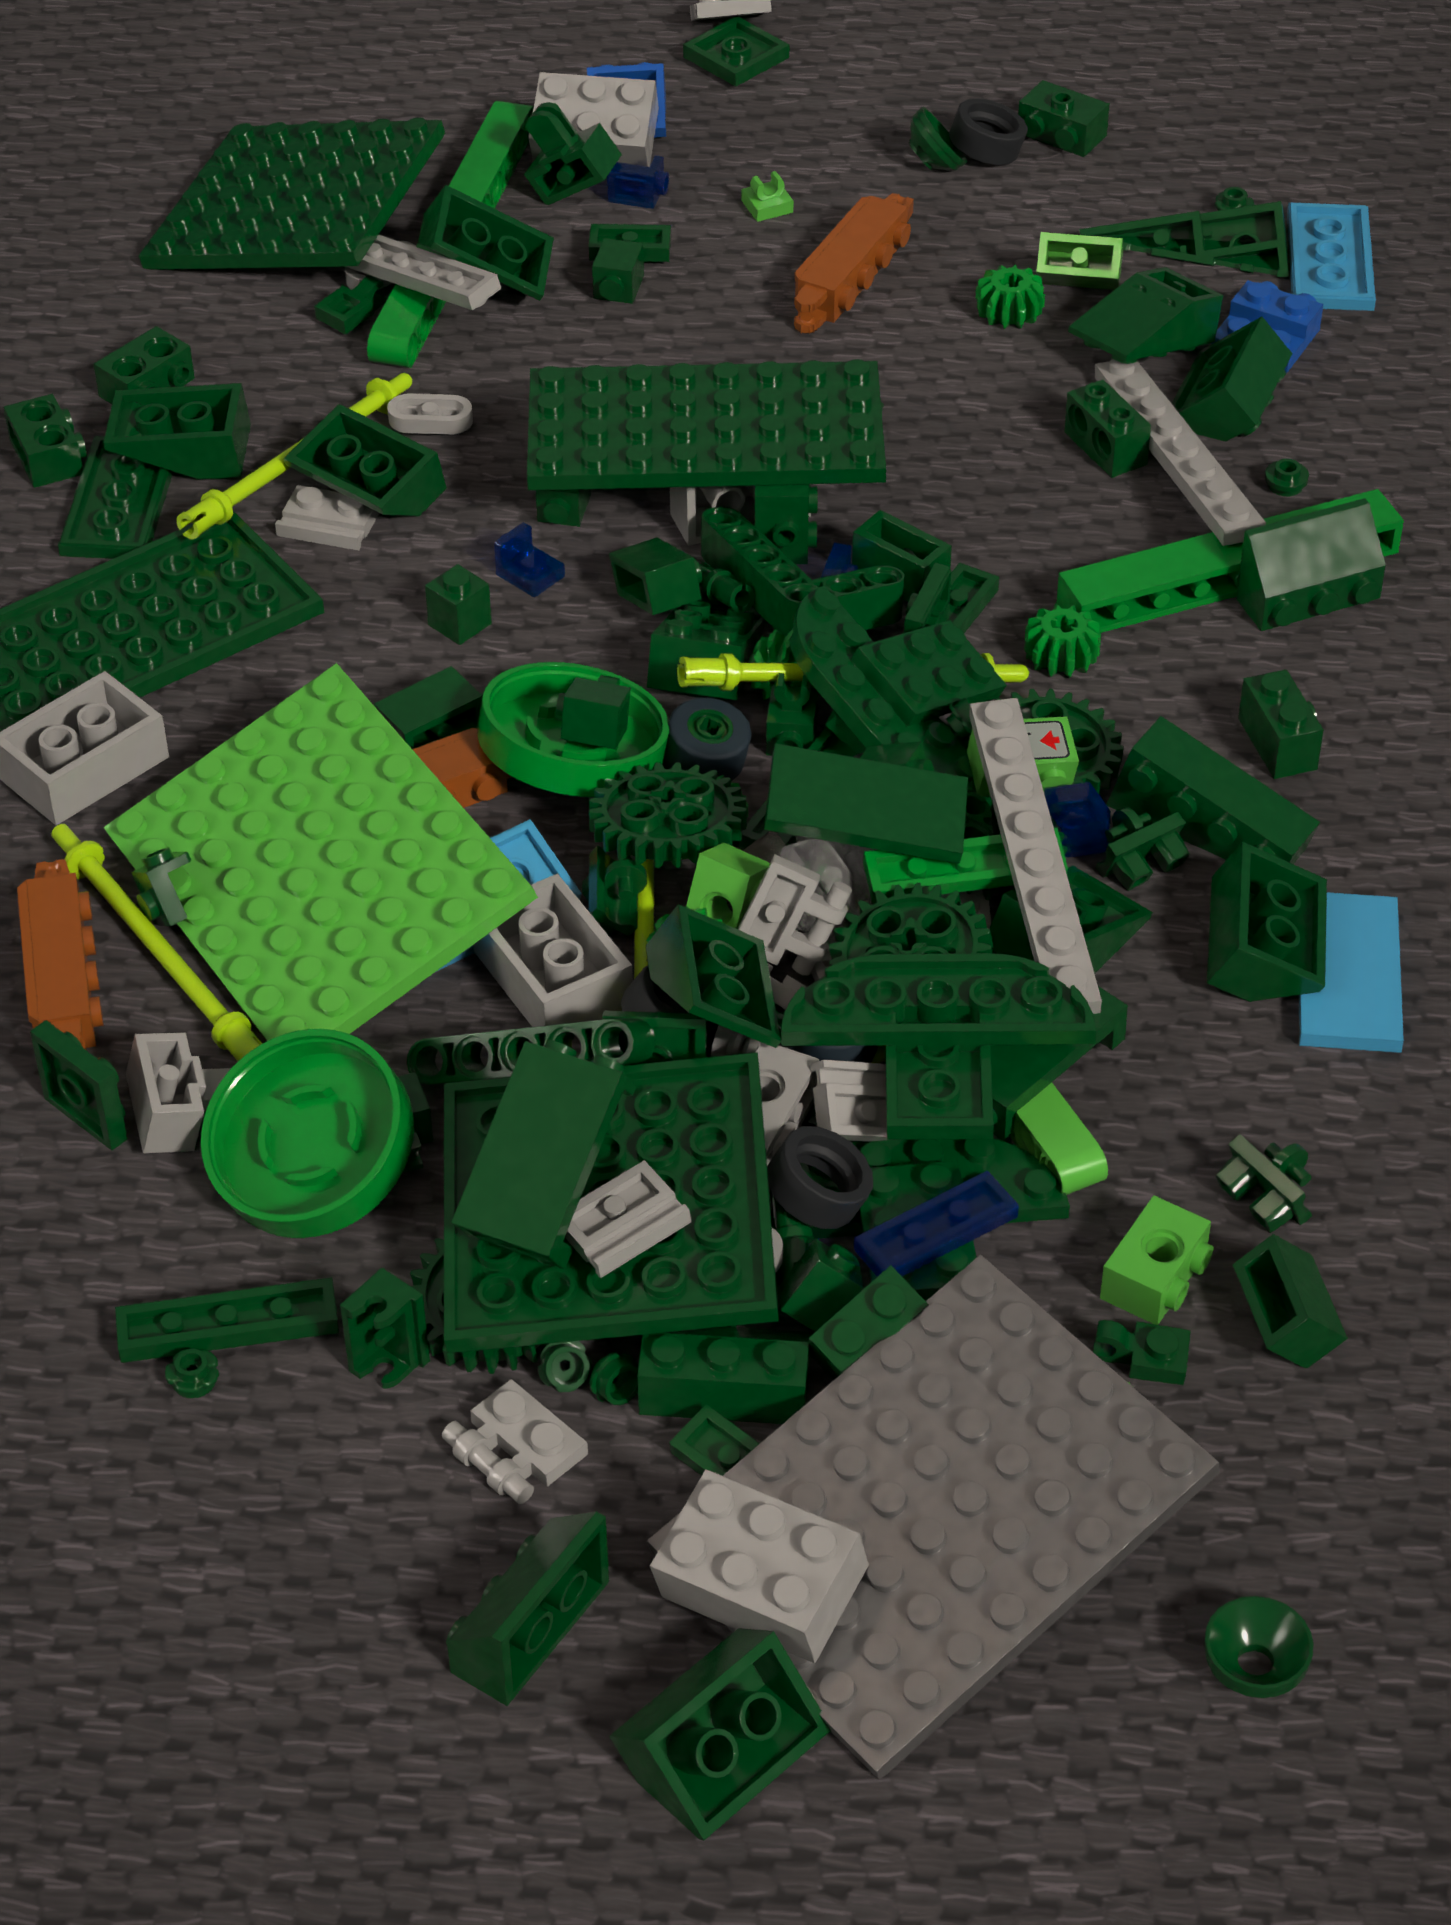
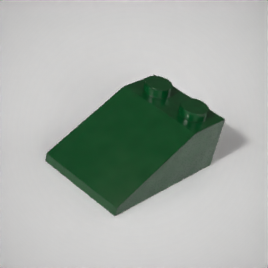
[103,383,251,479]
[989,866,1153,974]
[646,904,781,1048]

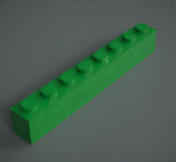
[1056,489,1404,633]

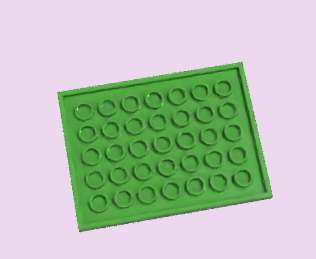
[103,663,538,1041]

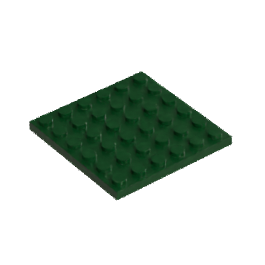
[139,118,446,270]
[444,1052,779,1353]

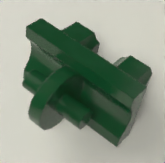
[1095,807,1190,891]
[582,846,647,936]
[1216,1134,1312,1233]

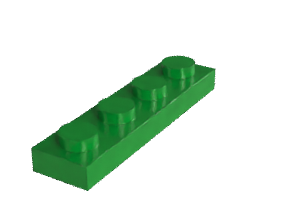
[863,827,1068,903]

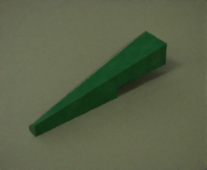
[1079,201,1289,278]

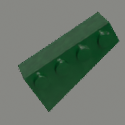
[1106,716,1320,864]

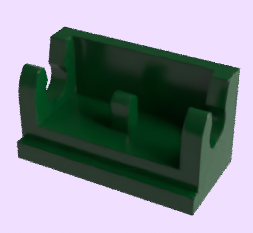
[340,1268,430,1389]

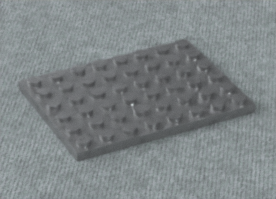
[647,1254,1220,1780]

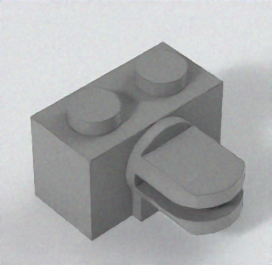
[126,1033,231,1153]

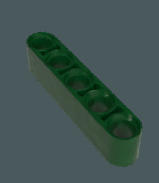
[407,1018,656,1085]

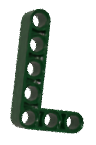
[701,506,904,636]

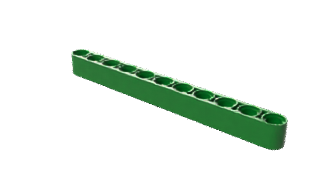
[367,101,534,368]

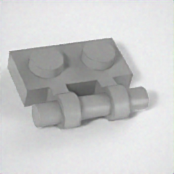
[738,854,852,976]
[442,1379,588,1504]

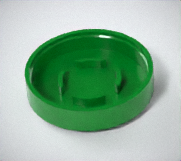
[477,662,669,797]
[201,1029,414,1238]

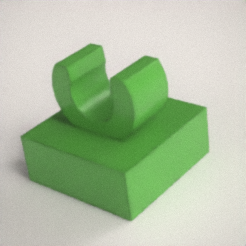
[741,171,794,222]

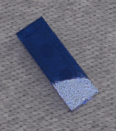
[854,1170,1019,1277]

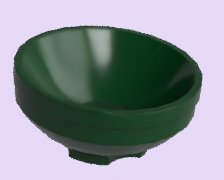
[908,107,968,171]
[1204,1596,1314,1698]

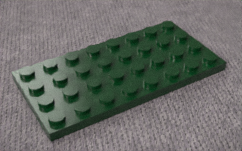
[527,359,886,490]
[0,511,324,732]

